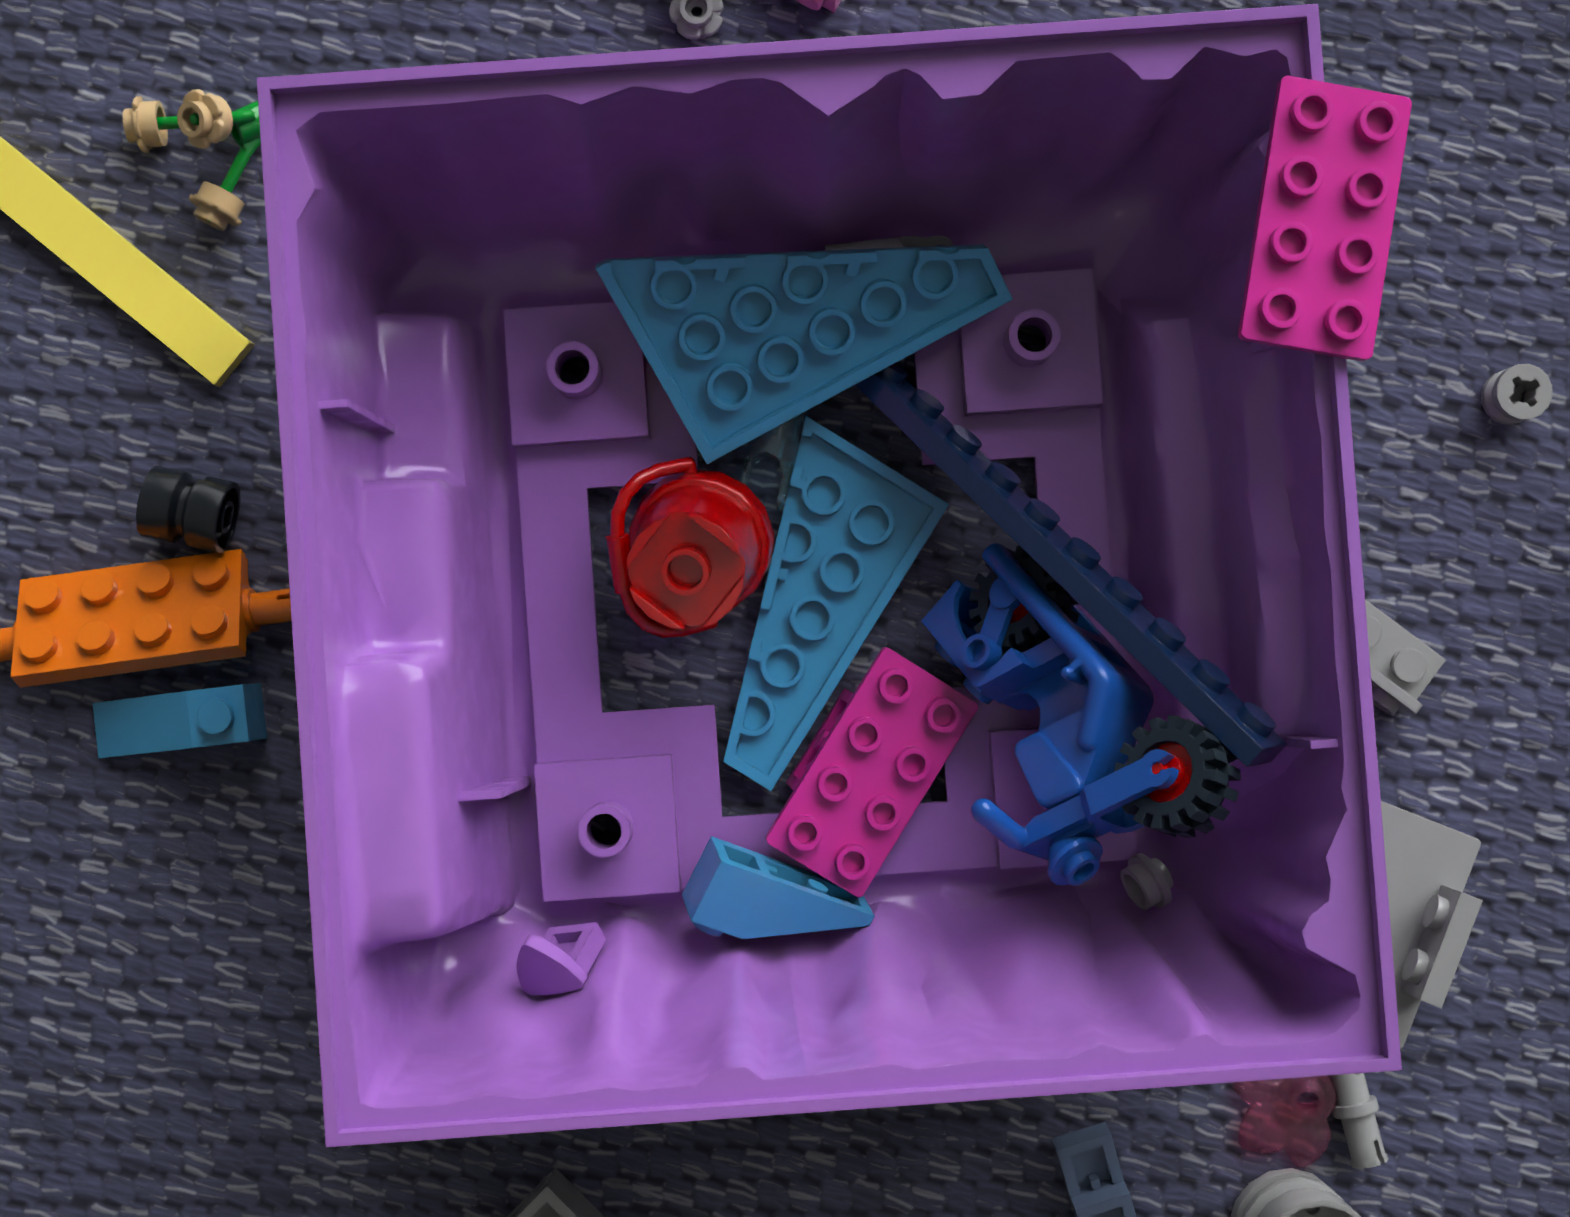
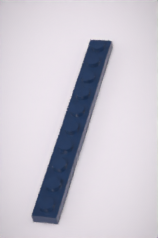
[855,362,1287,767]

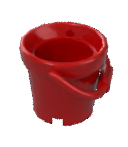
[606,457,774,638]

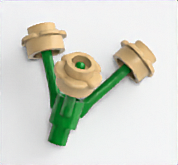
[123,89,261,231]

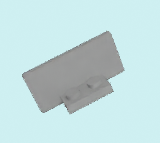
[1381,801,1483,1049]

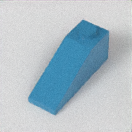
[92,683,267,759]
[682,836,875,939]

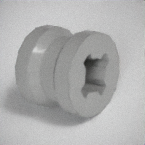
[1481,364,1553,425]

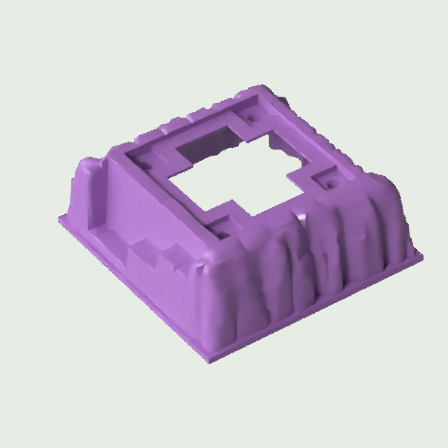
[257,4,1402,1147]

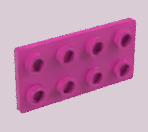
[1238,75,1412,361]
[765,647,978,897]

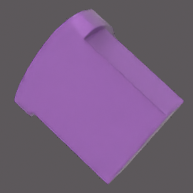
[516,922,607,995]

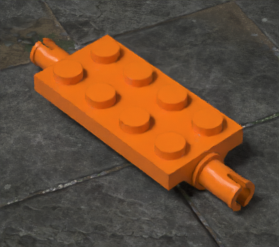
[0,549,292,688]

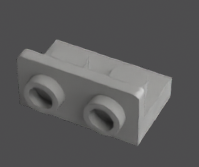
[1365,599,1446,716]

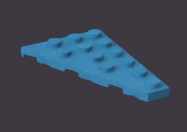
[595,244,1013,464]

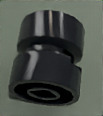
[136,465,241,553]

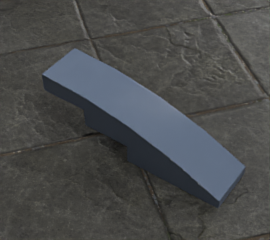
[1052,1122,1136,1217]

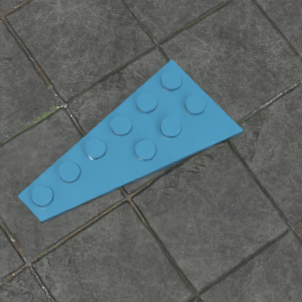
[723,416,949,791]

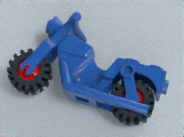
[921,543,1241,886]

